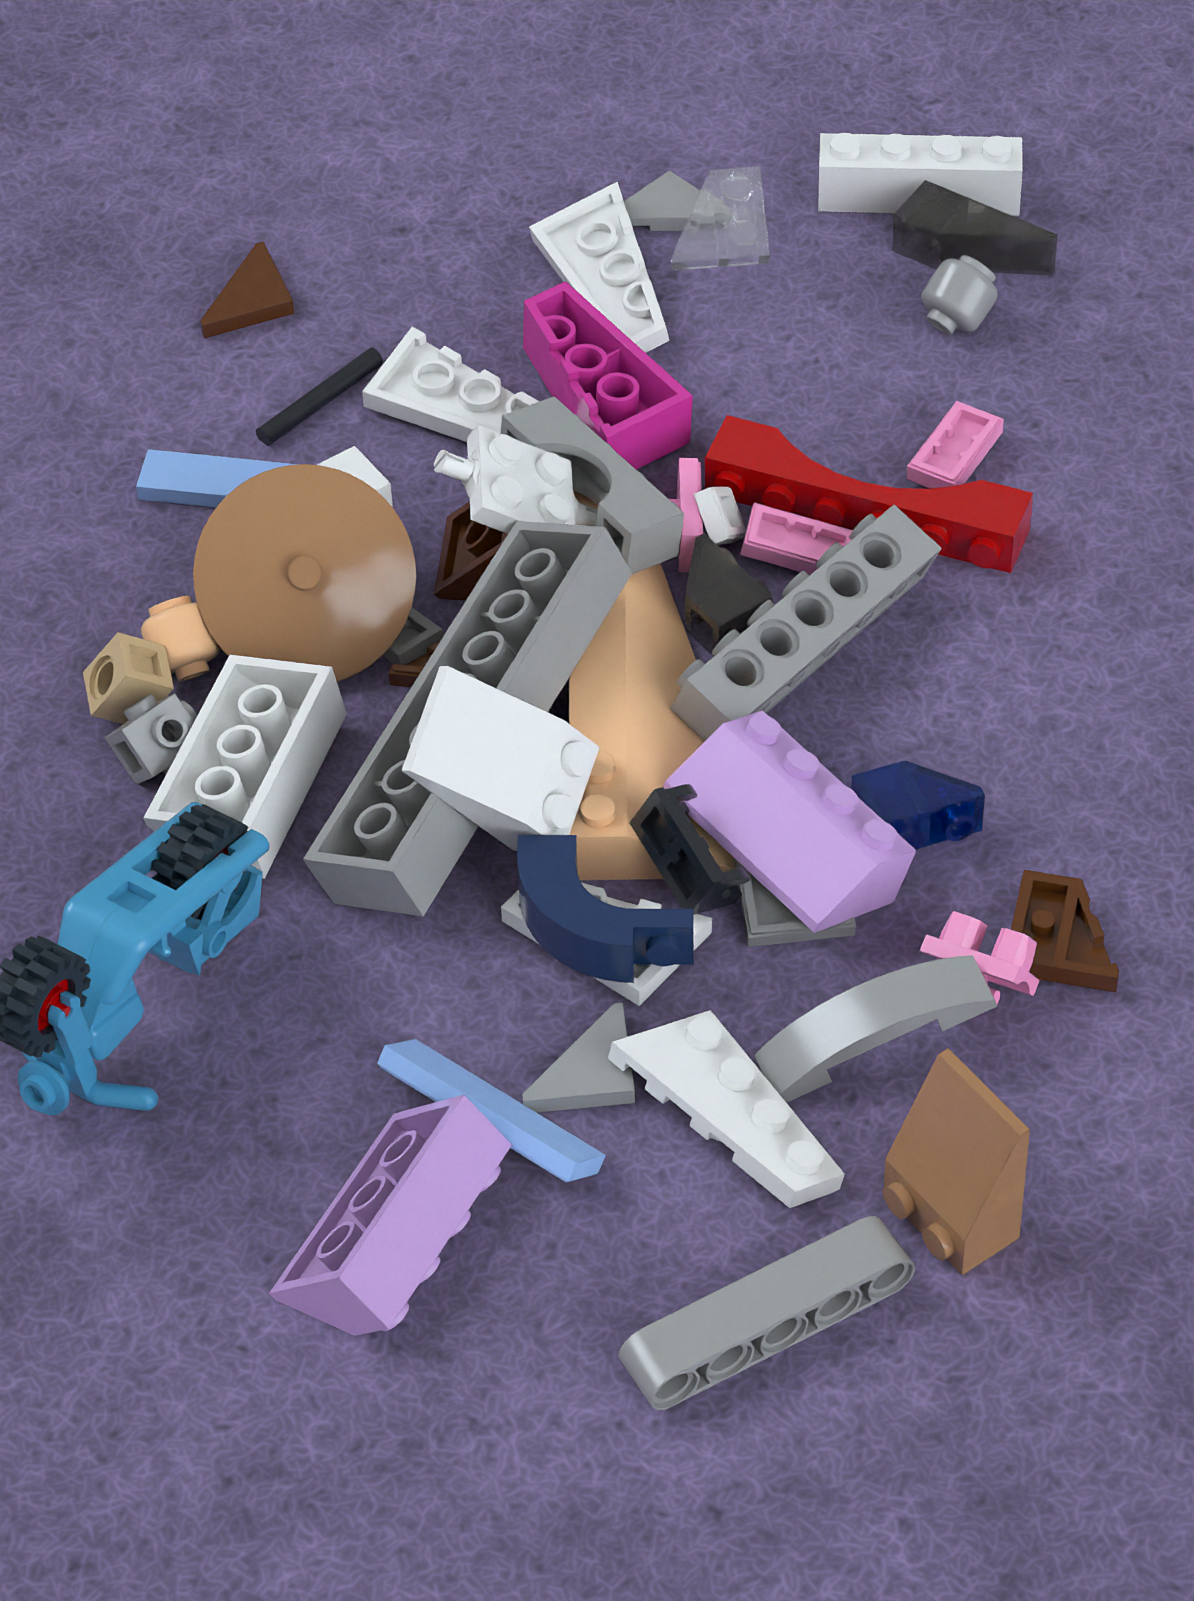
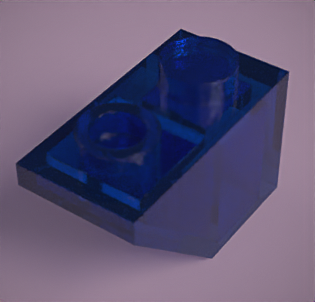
[851,760,985,851]

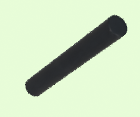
[256,347,383,446]

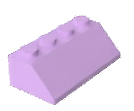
[663,710,916,933]
[269,1095,512,1336]

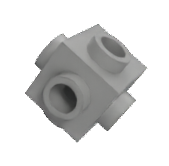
[104,693,198,784]

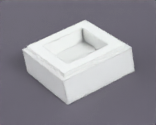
[694,487,746,545]

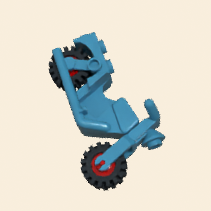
[0,802,270,1116]

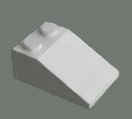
[402,666,600,851]

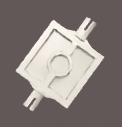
[434,425,598,534]

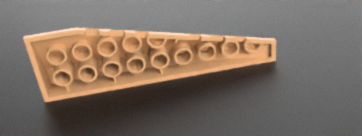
[569,491,735,880]

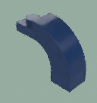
[517,835,694,983]

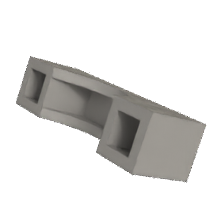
[500,396,684,574]

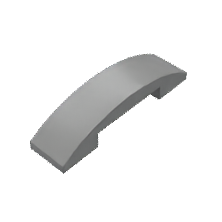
[754,955,997,1103]

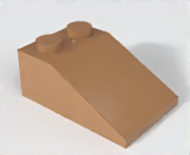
[882,1048,1030,1275]

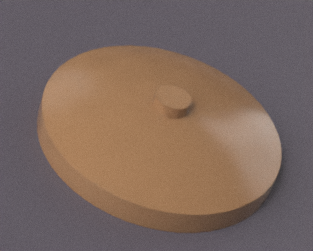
[193,464,416,682]

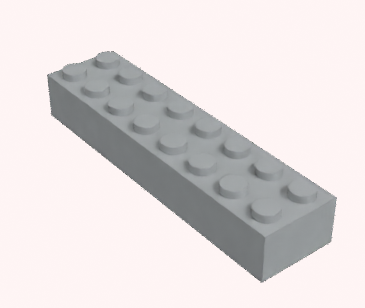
[303,521,632,917]

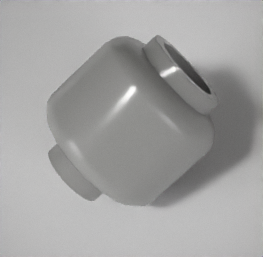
[921,255,998,335]

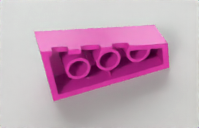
[523,281,693,470]

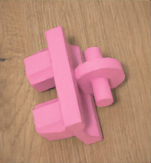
[920,911,1040,1004]

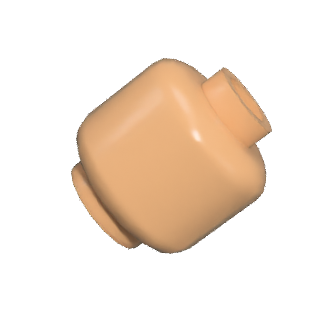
[141,596,221,682]

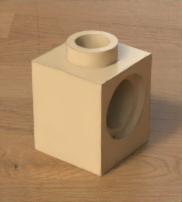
[83,632,174,724]

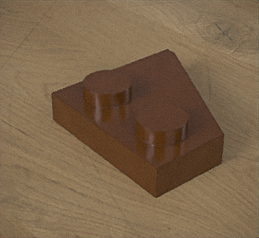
[1011,869,1119,993]

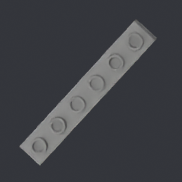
[670,505,942,741]

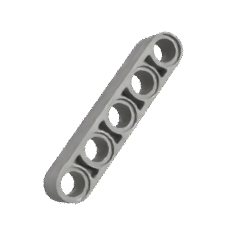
[618,1216,916,1410]

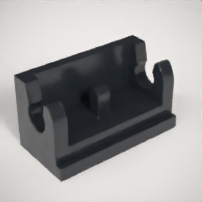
[629,784,751,915]

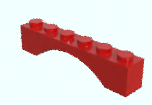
[705,415,1033,573]

